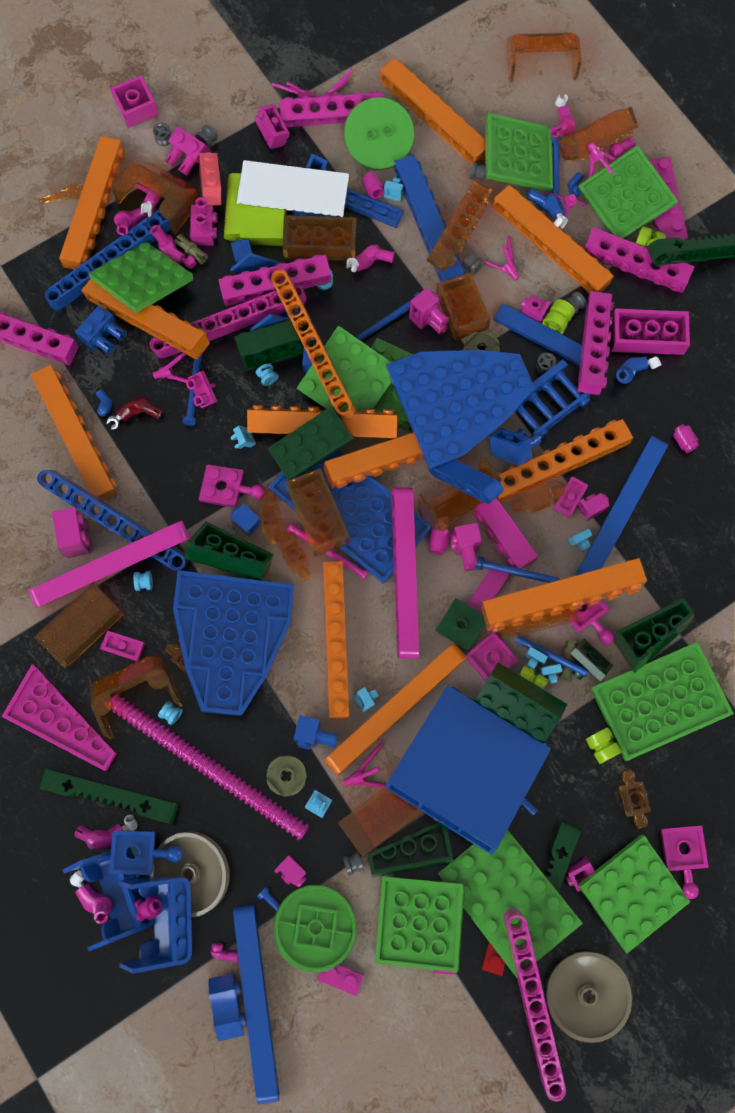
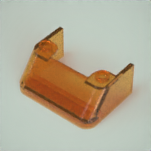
[507,32,582,82]
[418,455,502,531]
[89,655,183,740]

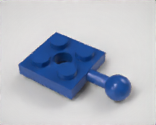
[109,831,183,875]

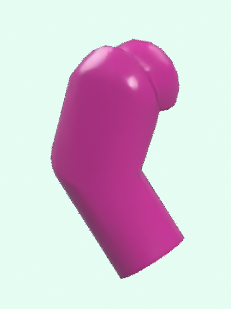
[210,942,239,962]

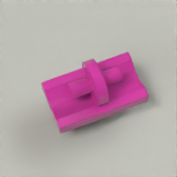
[186,371,217,409]

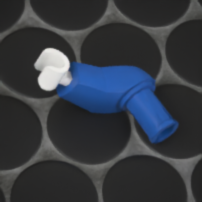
[526,188,568,229]
[616,357,661,383]

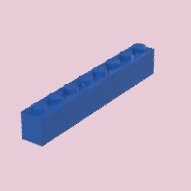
[394,155,466,289]

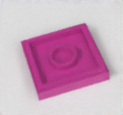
[466,632,520,682]

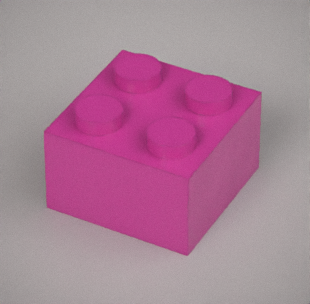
[110,75,159,128]
[52,507,92,558]

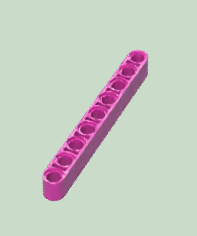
[150,283,307,358]
[392,488,419,659]
[28,521,190,608]
[503,908,566,1101]

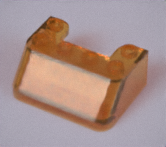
[111,162,201,235]

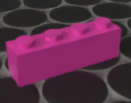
[473,498,538,569]

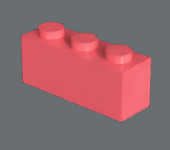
[199,152,221,205]

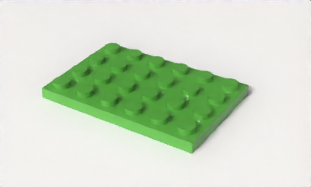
[590,642,734,762]
[438,830,583,978]

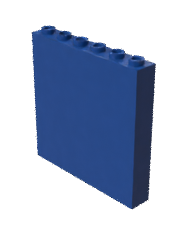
[385,685,551,855]

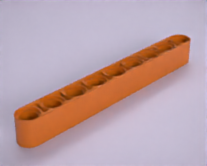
[271,270,355,419]
[324,643,467,776]

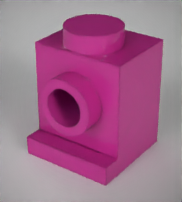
[521,294,551,323]
[577,493,610,521]
[274,855,307,888]
[565,856,595,892]

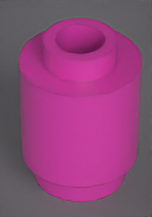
[362,172,384,199]
[673,424,699,453]
[428,525,450,555]

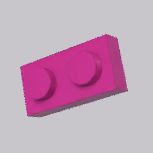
[553,477,588,519]
[100,631,145,662]
[317,965,364,996]

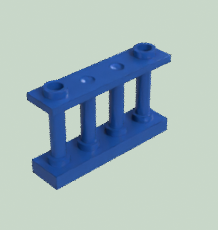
[515,360,591,439]

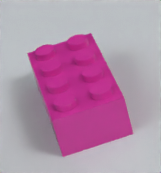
[611,309,690,355]

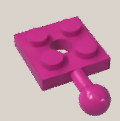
[199,465,266,508]
[562,600,615,645]
[660,826,709,899]

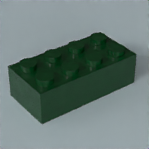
[235,320,314,371]
[268,406,355,481]
[474,662,568,744]

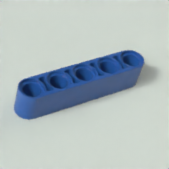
[427,459,504,504]

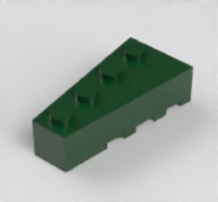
[184,521,274,581]
[614,598,695,673]
[368,822,454,878]

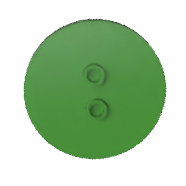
[344,97,414,170]
[273,885,357,973]

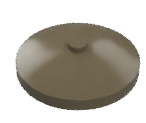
[150,831,229,917]
[546,951,632,1043]

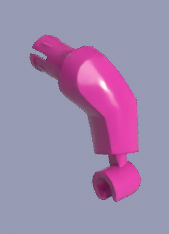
[114,206,156,235]
[150,225,197,269]

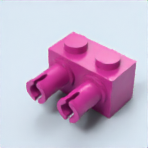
[164,126,212,176]
[190,198,218,246]
[409,288,449,335]
[450,523,482,571]

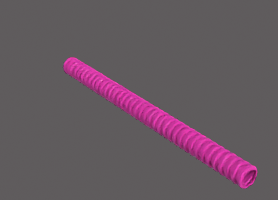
[107,694,309,840]

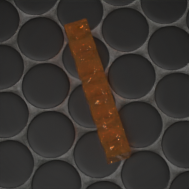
[426,179,493,272]

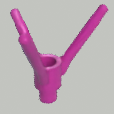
[324,69,353,107]
[272,81,316,116]
[587,141,617,178]
[546,193,587,218]
[479,236,520,281]
[153,353,188,383]
[343,743,386,789]

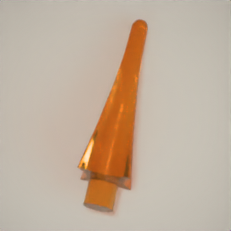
[39,182,84,203]

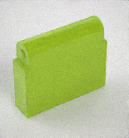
[224,173,287,246]

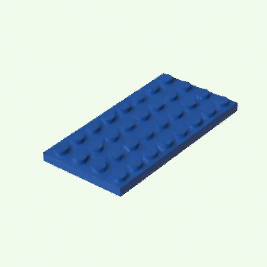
[268,451,433,584]

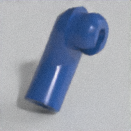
[568,172,584,197]
[96,389,113,416]

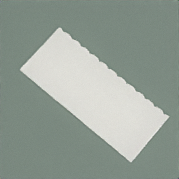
[237,160,349,217]

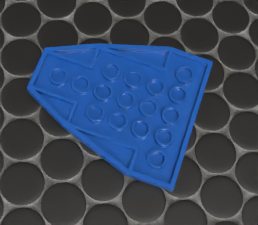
[386,350,535,470]
[173,570,294,716]

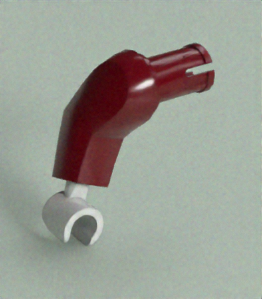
[107,396,163,429]

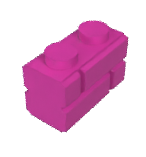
[255,104,290,149]

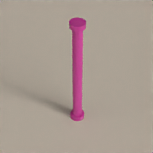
[287,522,369,581]

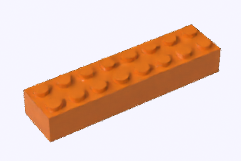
[481,558,647,632]

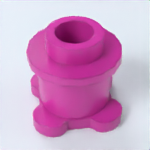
[135,895,162,921]

